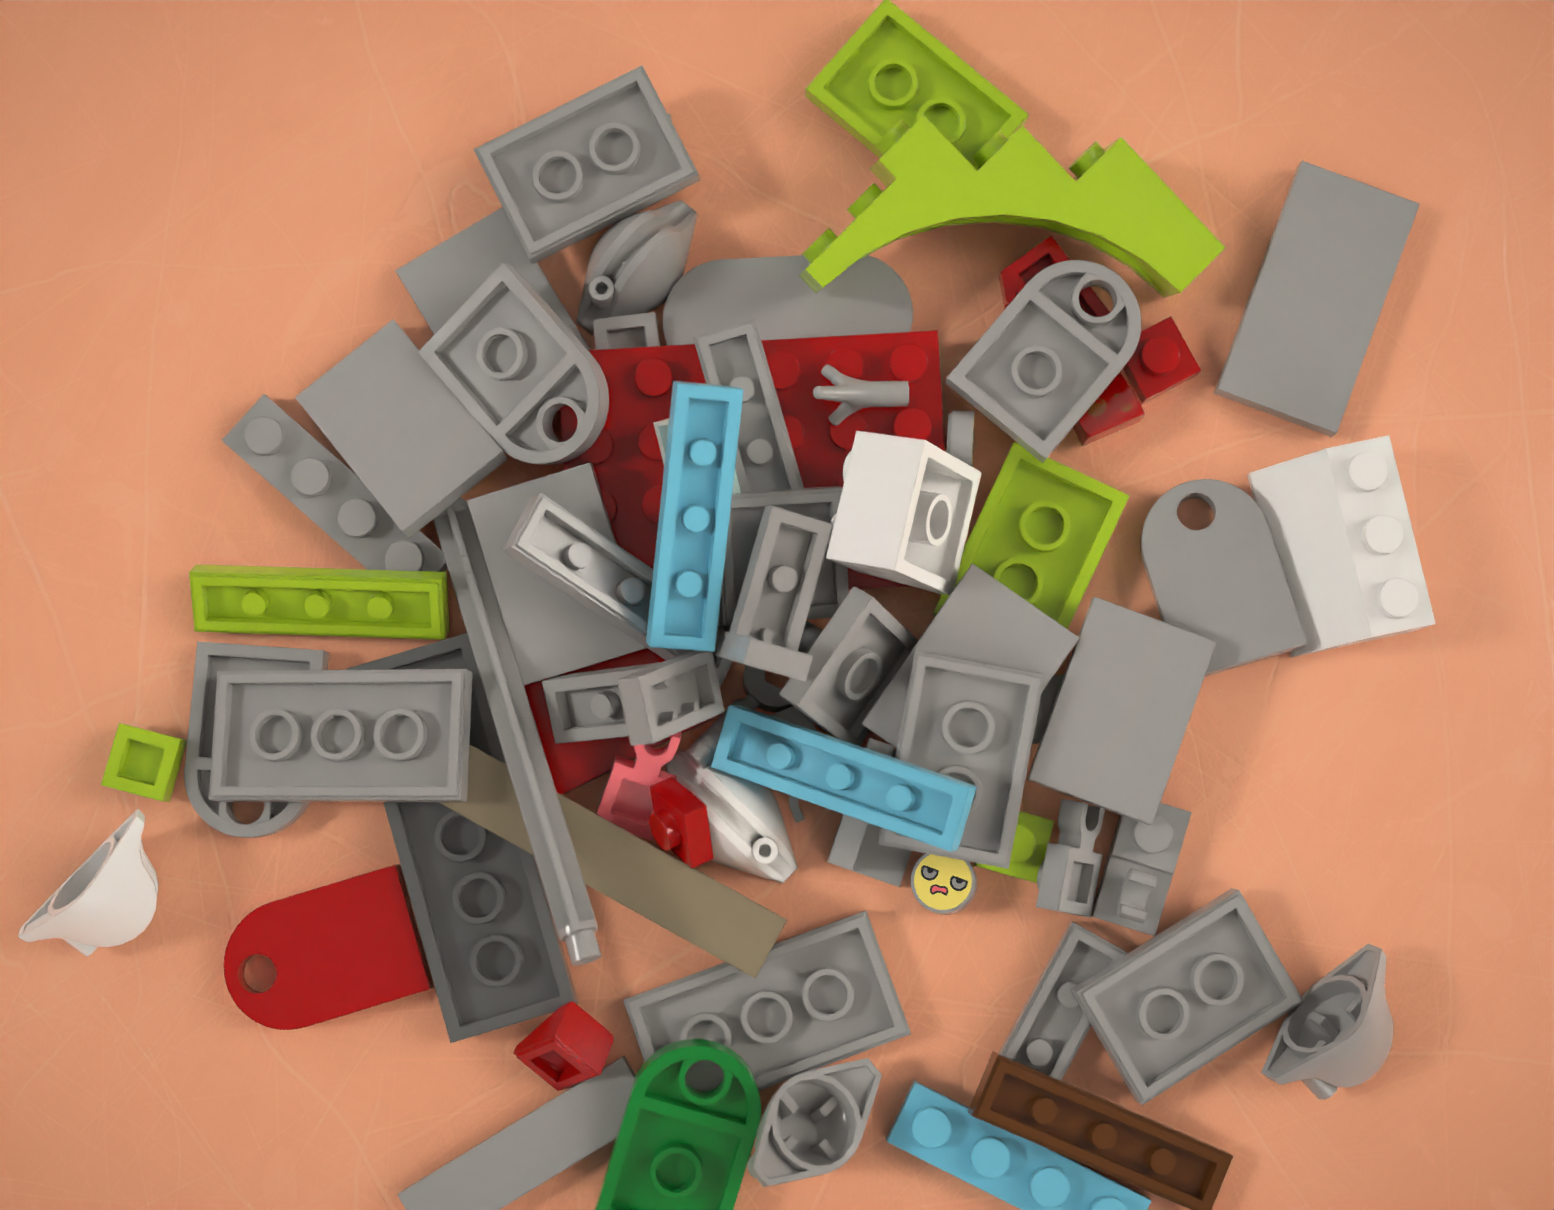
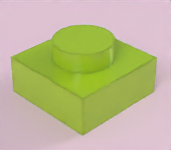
[101,723,187,802]
[973,811,1054,883]

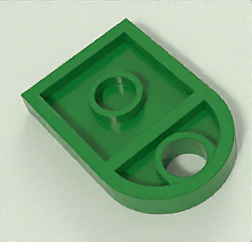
[594,1039,761,1210]

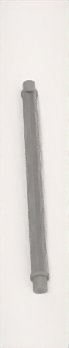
[433,497,602,966]

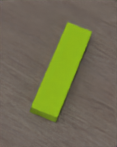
[189,564,450,639]

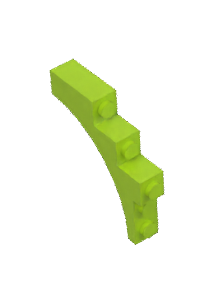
[798,115,1226,298]

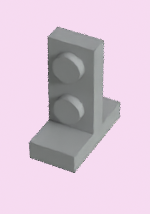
[712,506,833,682]
[542,650,725,746]

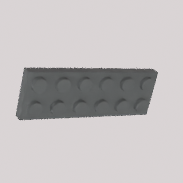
[346,633,578,1043]

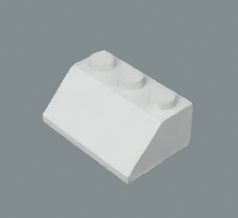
[1247,435,1436,657]

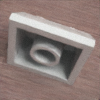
[826,431,982,595]

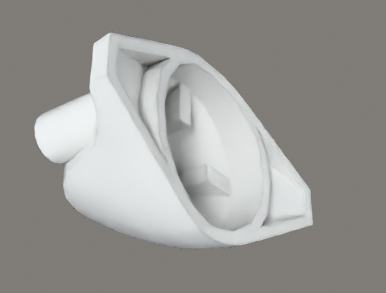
[665,750,798,883]
[18,809,158,957]

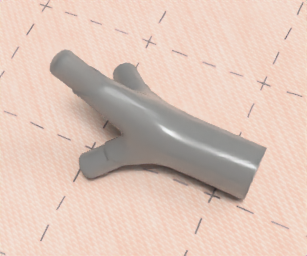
[813,364,909,426]

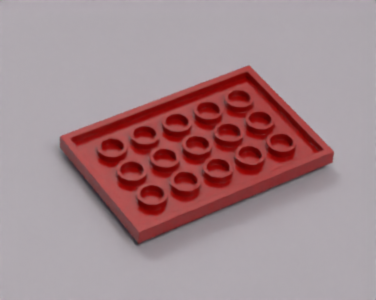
[560,330,945,590]

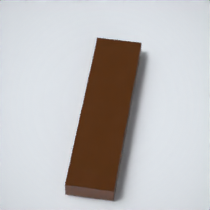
[968,1051,1233,1210]

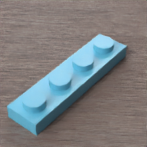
[646,381,744,652]
[711,705,977,852]
[886,1080,1151,1210]

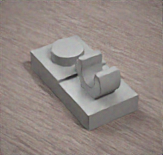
[1091,803,1191,936]

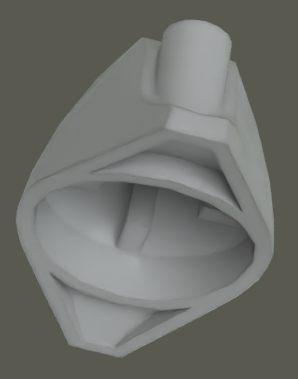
[576,200,697,335]
[1261,944,1394,1100]
[747,1058,882,1187]

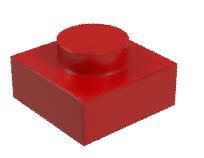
[1123,316,1201,404]
[649,777,714,869]

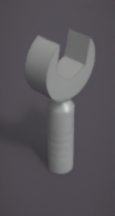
[685,665,793,769]

